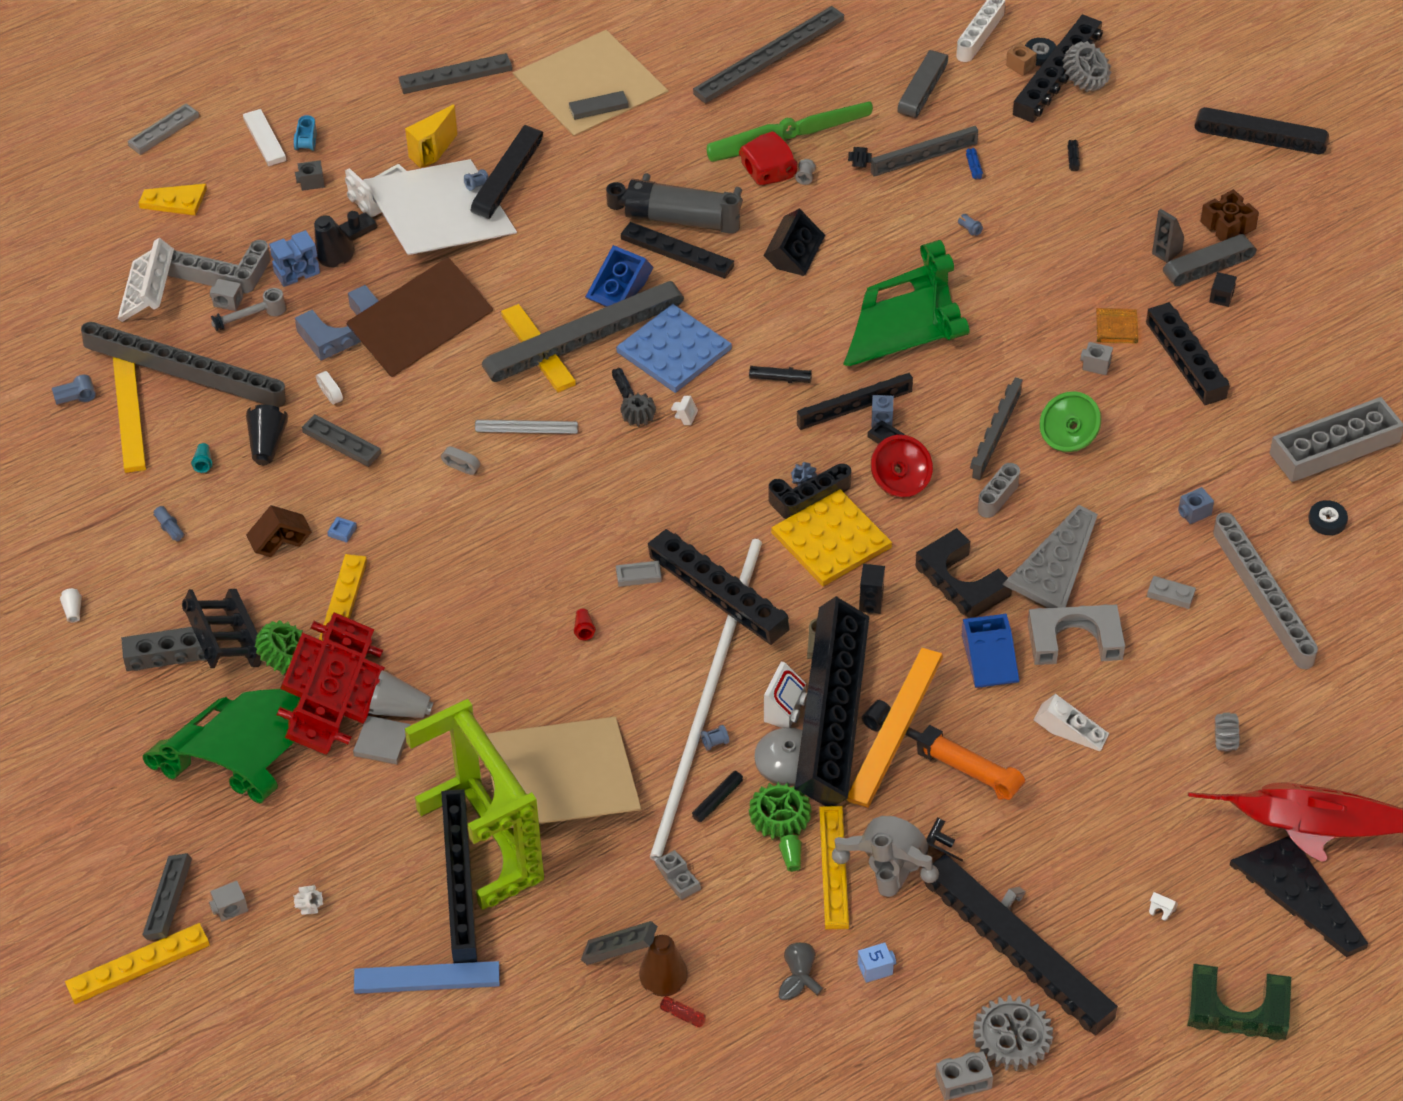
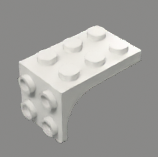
[345,164,406,218]

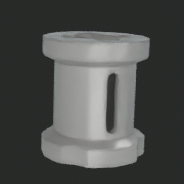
[795,159,816,185]

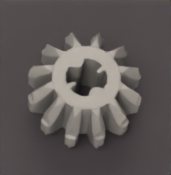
[1215,712,1240,751]

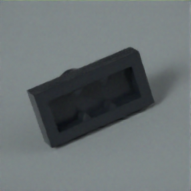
[339,211,377,241]

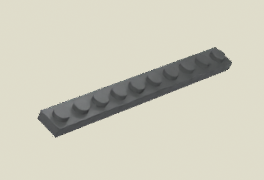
[693,6,844,104]

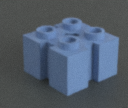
[269,230,320,287]

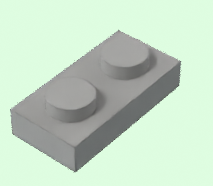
[1147,576,1196,609]

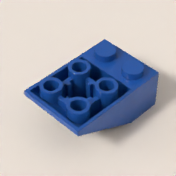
[961,614,1019,688]

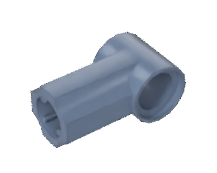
[52,375,96,405]

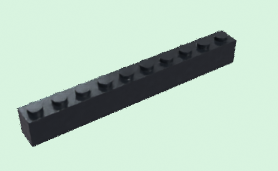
[924,853,1118,1036]

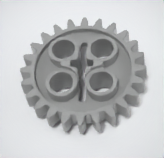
[973,995,1053,1071]

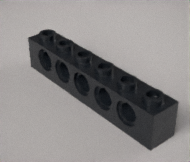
[1146,302,1230,406]

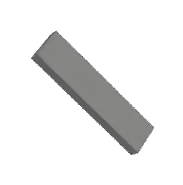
[127,104,199,155]

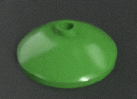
[1039,391,1102,452]

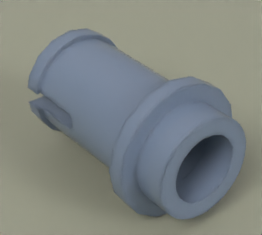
[958,213,983,236]

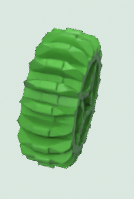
[255,620,303,675]
[749,781,811,840]

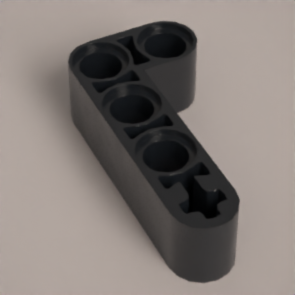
[768,464,852,519]

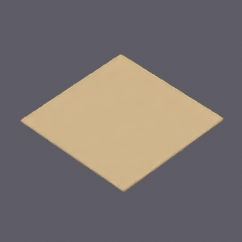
[513,30,668,136]
[486,717,641,828]

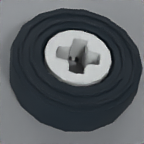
[1308,500,1348,536]

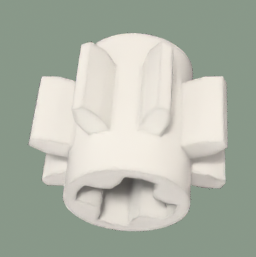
[293,885,323,915]

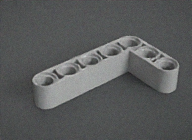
[168,240,270,294]

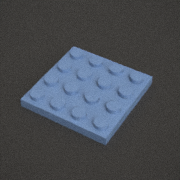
[616,304,732,393]

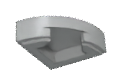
[1001,887,1026,910]

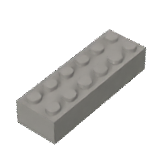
[1269,397,1403,482]

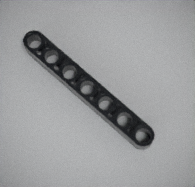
[1194,107,1329,154]
[470,125,543,219]

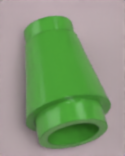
[779,835,802,872]

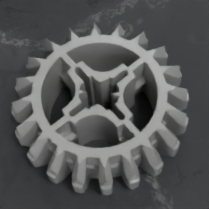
[1062,41,1112,92]

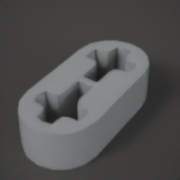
[441,446,480,475]

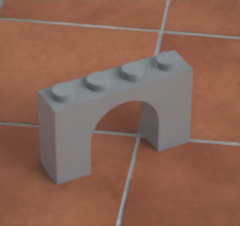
[1028,604,1125,665]

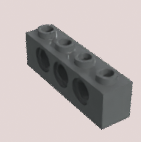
[121,625,212,671]

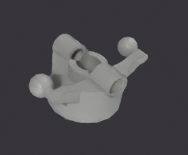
[832,816,939,897]

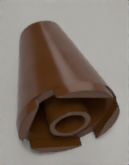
[639,935,688,997]

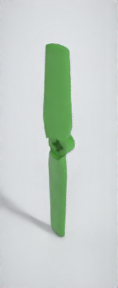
[707,101,873,162]

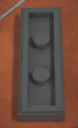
[569,91,629,120]

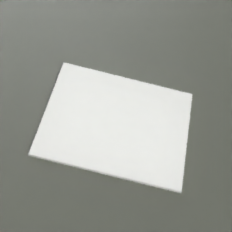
[363,159,517,255]

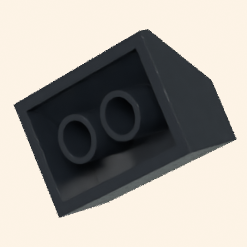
[763,208,825,276]

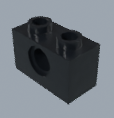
[859,564,885,614]

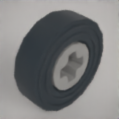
[1025,37,1057,66]

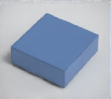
[327,517,357,542]

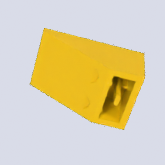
[405,105,458,169]

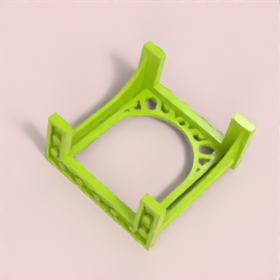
[404,699,544,910]

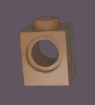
[1006,43,1037,76]

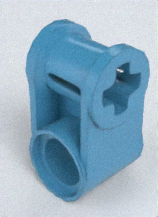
[294,115,317,151]

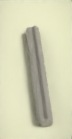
[475,420,578,434]

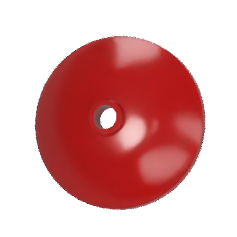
[871,435,933,498]

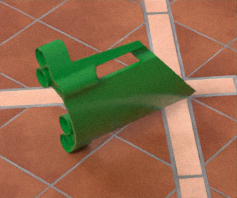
[843,240,970,366]
[143,689,300,803]

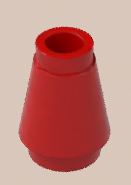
[574,609,596,641]

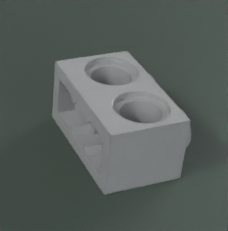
[935,1051,993,1101]

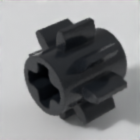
[848,147,872,168]

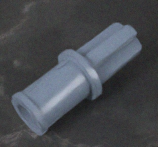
[153,506,184,542]

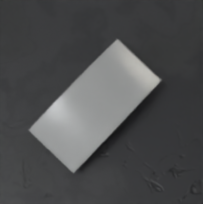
[655,850,701,900]

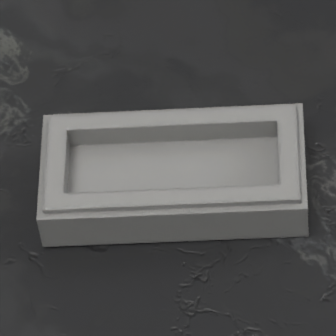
[616,561,662,587]

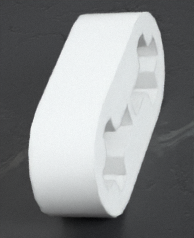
[316,371,343,405]

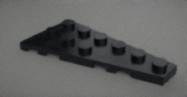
[1230,836,1368,957]

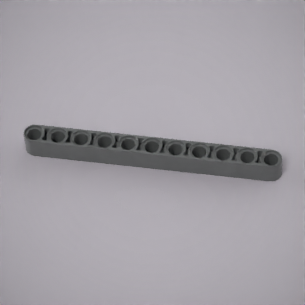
[481,281,684,382]
[81,322,286,407]

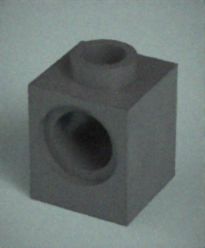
[295,160,325,191]

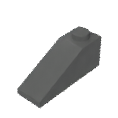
[1152,209,1184,263]

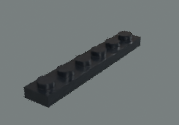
[621,222,734,279]
[797,373,913,430]

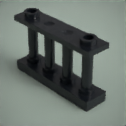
[182,589,262,668]

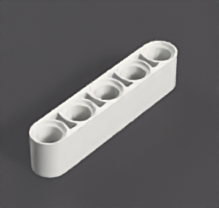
[956,0,1005,62]

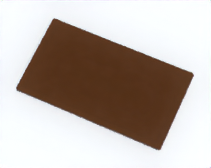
[346,257,493,377]

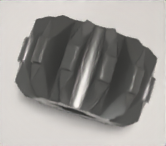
[620,392,656,427]

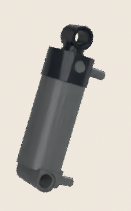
[606,173,743,234]

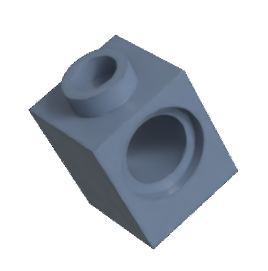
[871,395,894,427]
[1178,487,1214,524]

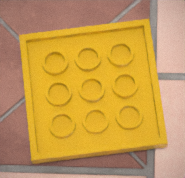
[771,489,892,587]

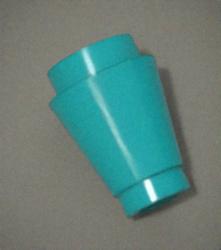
[191,443,212,473]

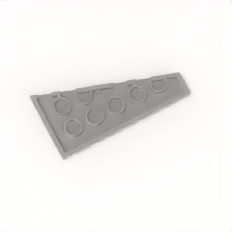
[1003,505,1098,608]

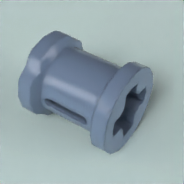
[464,169,488,191]
[701,725,729,751]

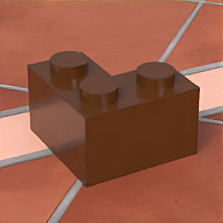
[246,505,312,557]

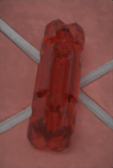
[660,996,706,1027]

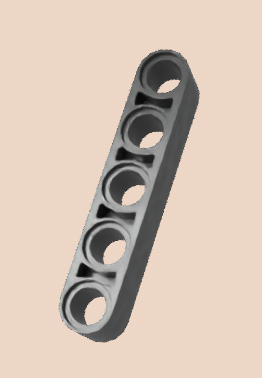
[898,50,948,118]
[1163,234,1257,286]

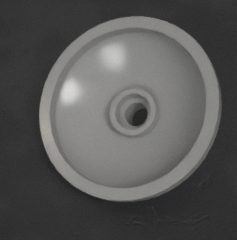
[755,728,802,786]

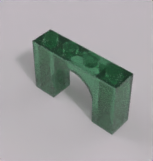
[1187,964,1291,1040]

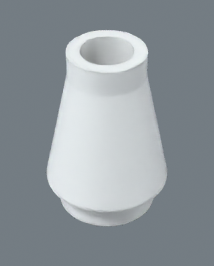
[60,588,82,623]

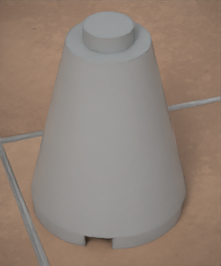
[369,670,434,718]

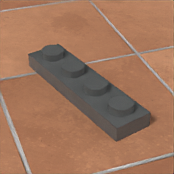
[302,414,381,467]
[142,853,192,940]
[581,921,658,965]

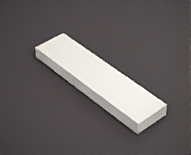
[243,109,286,166]

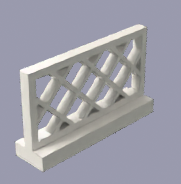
[118,238,174,322]

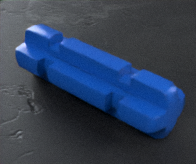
[966,148,983,180]

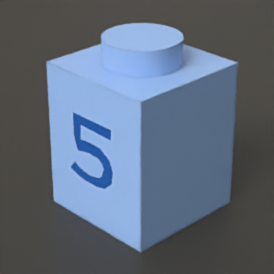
[857,943,896,983]

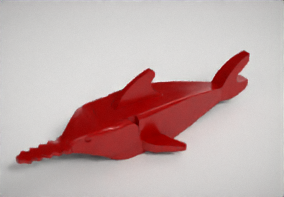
[1188,782,1403,862]

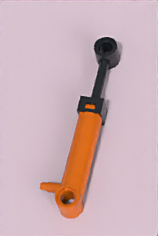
[862,700,1025,800]

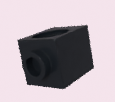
[1209,272,1237,307]

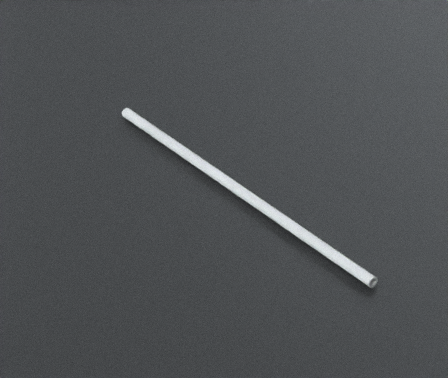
[650,539,762,861]

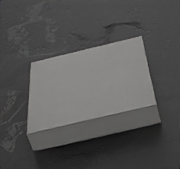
[353,716,410,765]

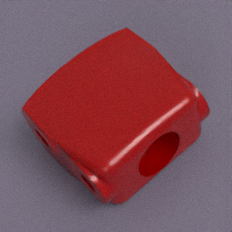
[739,131,797,185]

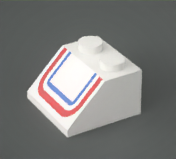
[764,661,807,728]

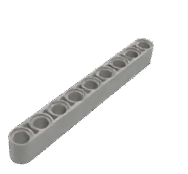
[1213,512,1318,669]

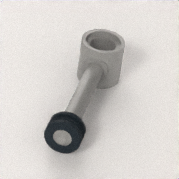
[211,288,286,331]

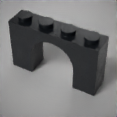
[915,528,1012,618]

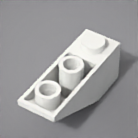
[1034,694,1109,751]

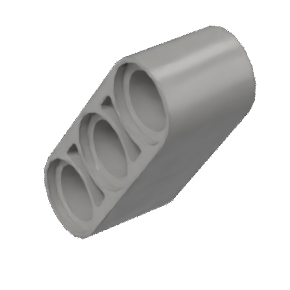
[978,463,1020,518]

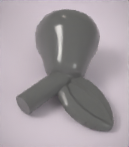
[779,942,823,1000]

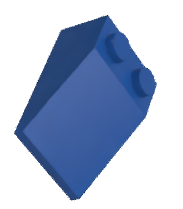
[585,245,654,307]

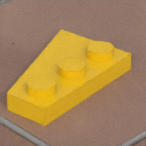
[138,183,207,216]

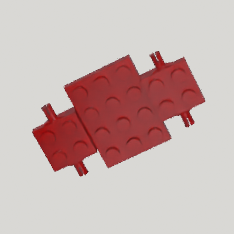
[276,612,385,755]

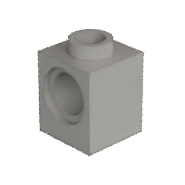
[210,279,243,311]
[1080,342,1113,375]
[209,881,248,922]

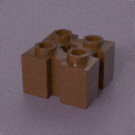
[1200,189,1259,241]

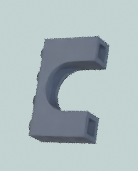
[295,285,378,361]

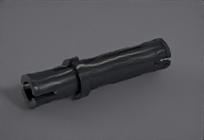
[749,365,812,384]

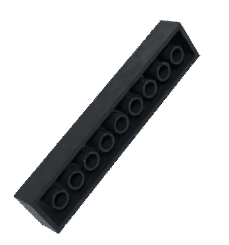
[795,596,870,806]

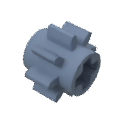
[791,462,817,486]

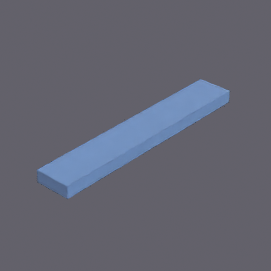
[354,961,500,994]

